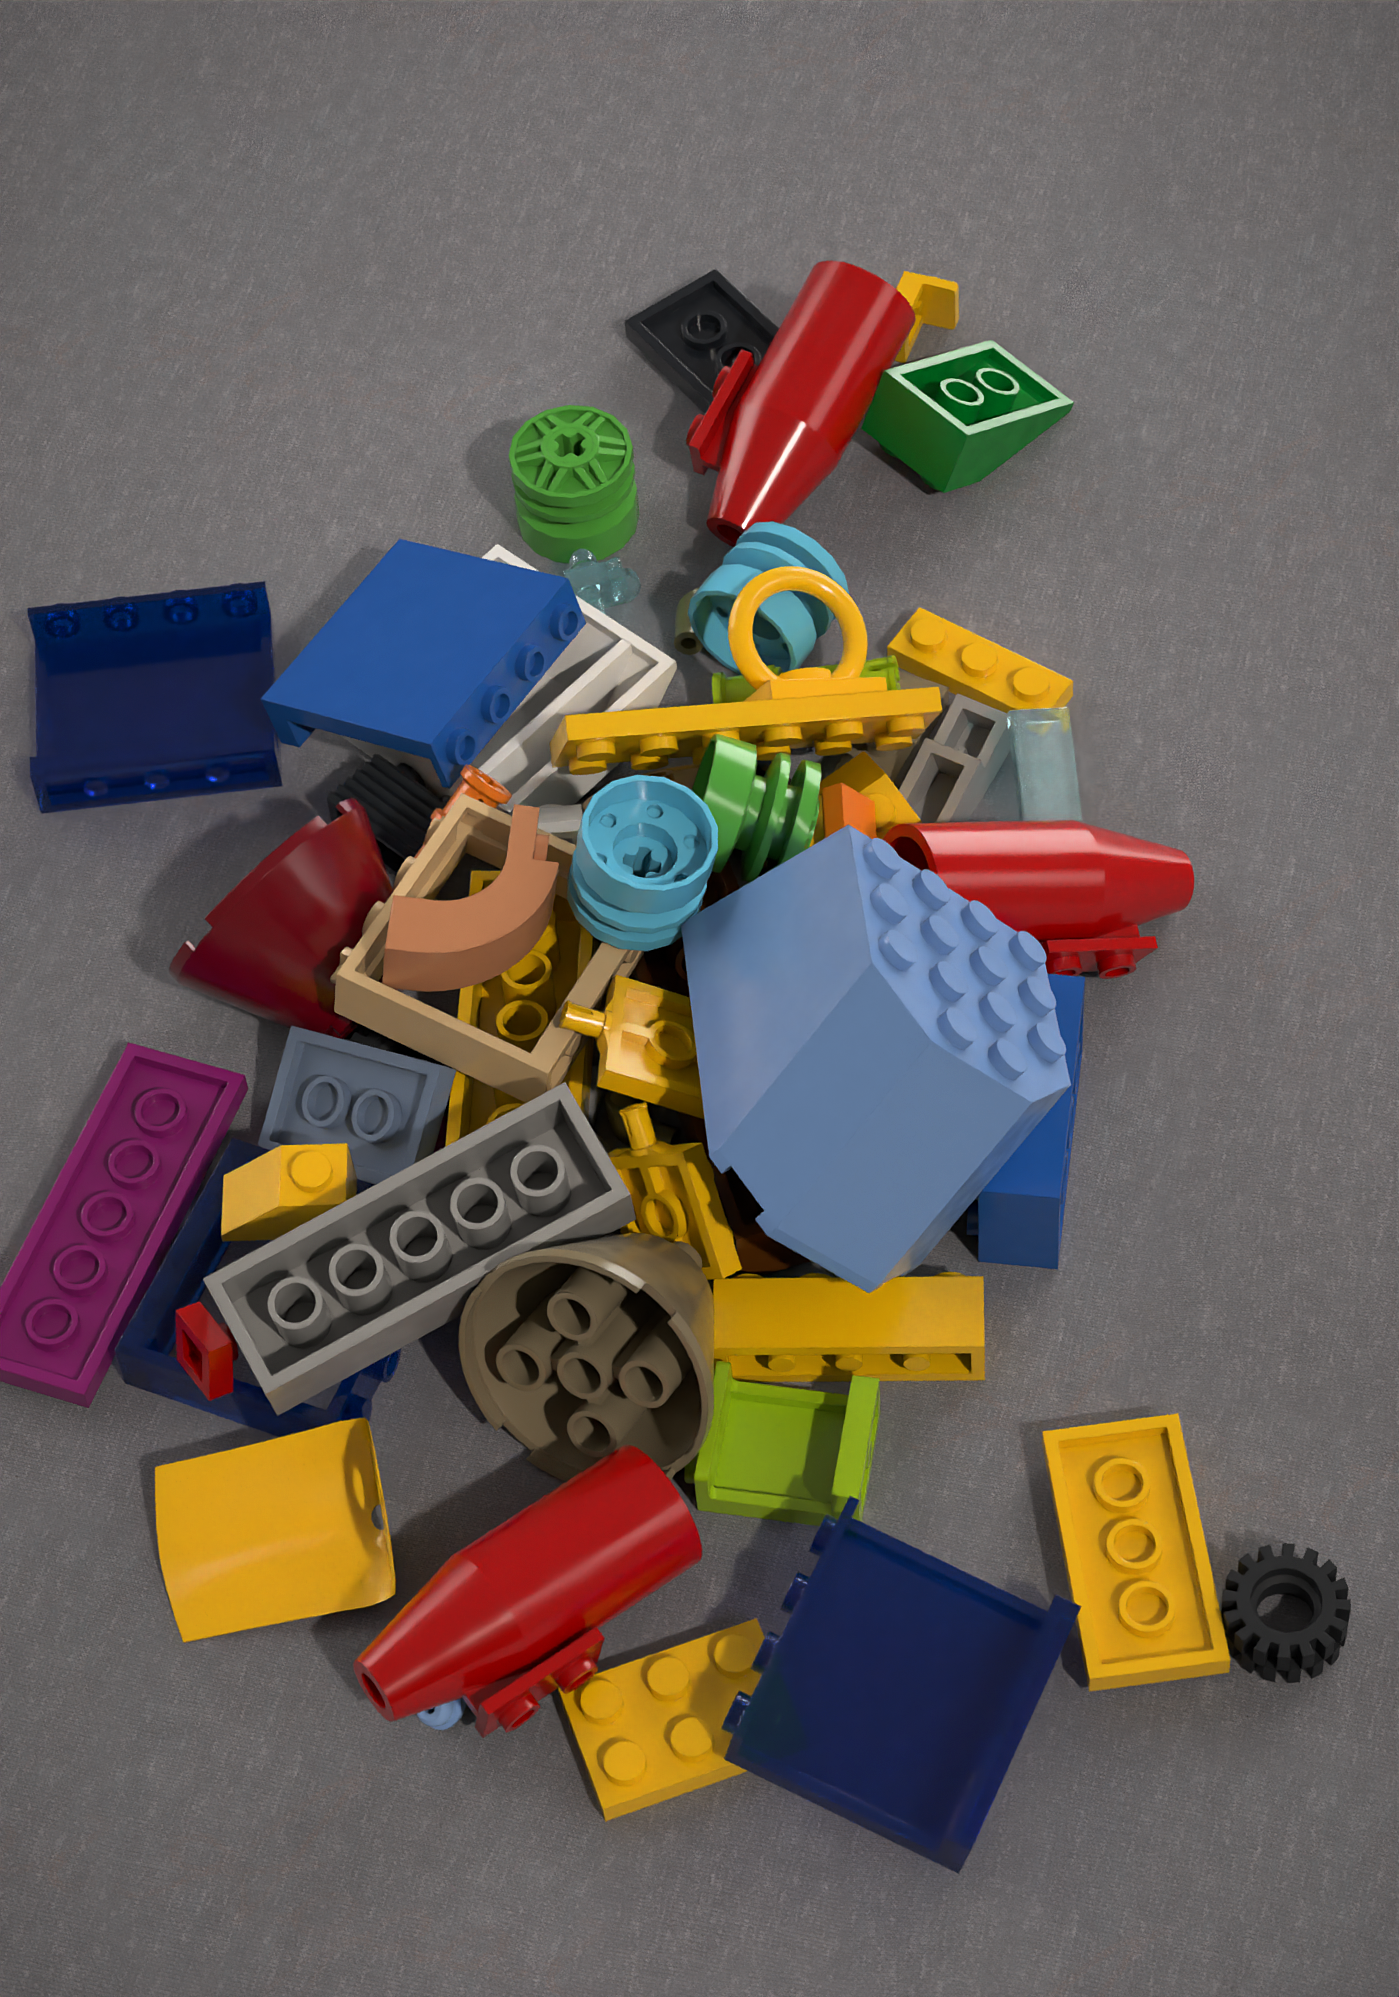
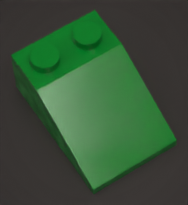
[861,340,1074,493]

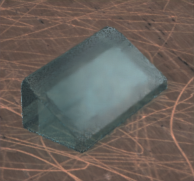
[1006,707,1083,823]

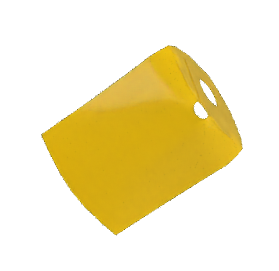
[155,1417,396,1643]

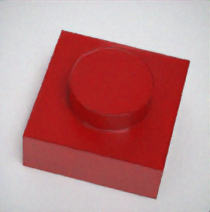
[176,1301,238,1401]

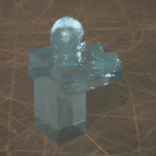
[563,548,641,615]

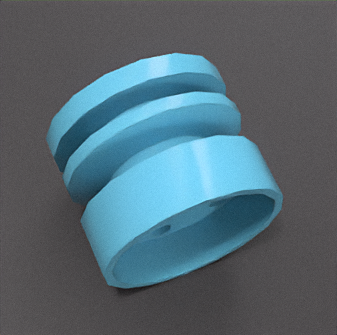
[688,521,849,675]
[567,775,718,951]

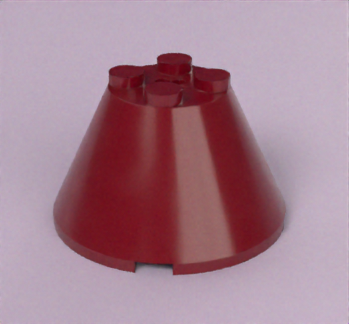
[169,798,403,1040]

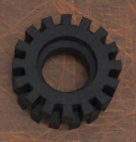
[1221,1543,1351,1683]

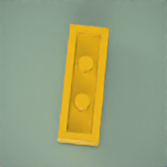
[887,607,1073,736]

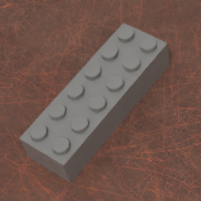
[203,1082,636,1416]

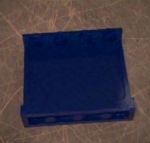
[28,581,283,814]
[721,1496,1081,1874]

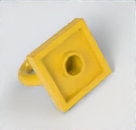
[728,566,887,702]

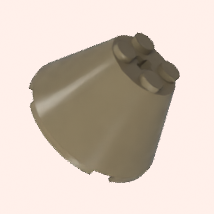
[459,1233,714,1482]

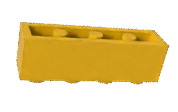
[713,1272,985,1382]

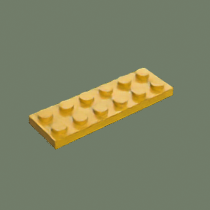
[549,687,942,775]

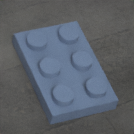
[257,1026,456,1185]

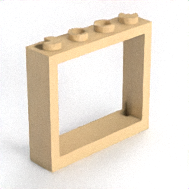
[330,793,645,1103]

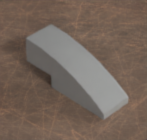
[899,693,1019,823]

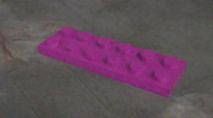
[0,1042,248,1408]

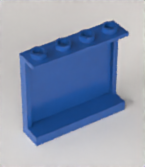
[261,539,586,789]

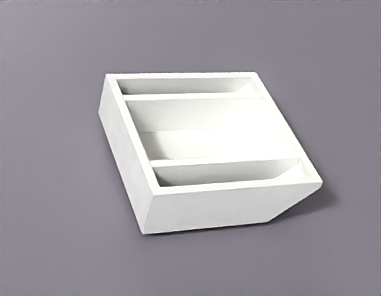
[340,544,677,816]

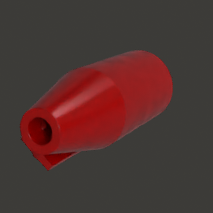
[686,260,915,547]
[882,820,1194,979]
[353,1444,702,1738]

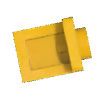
[894,271,959,363]

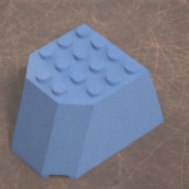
[681,825,1071,1293]

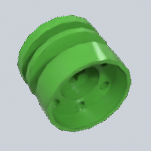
[509,405,640,564]
[692,734,822,883]

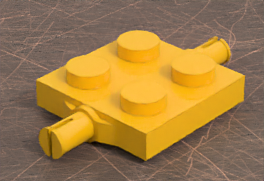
[559,975,705,1119]
[607,1102,742,1280]

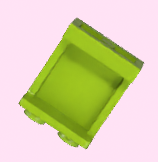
[684,1361,881,1532]

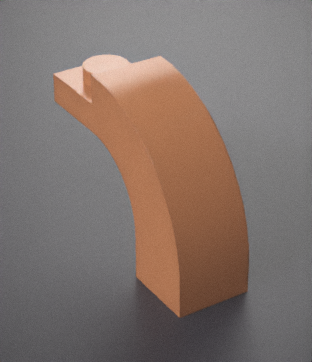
[382,804,559,992]

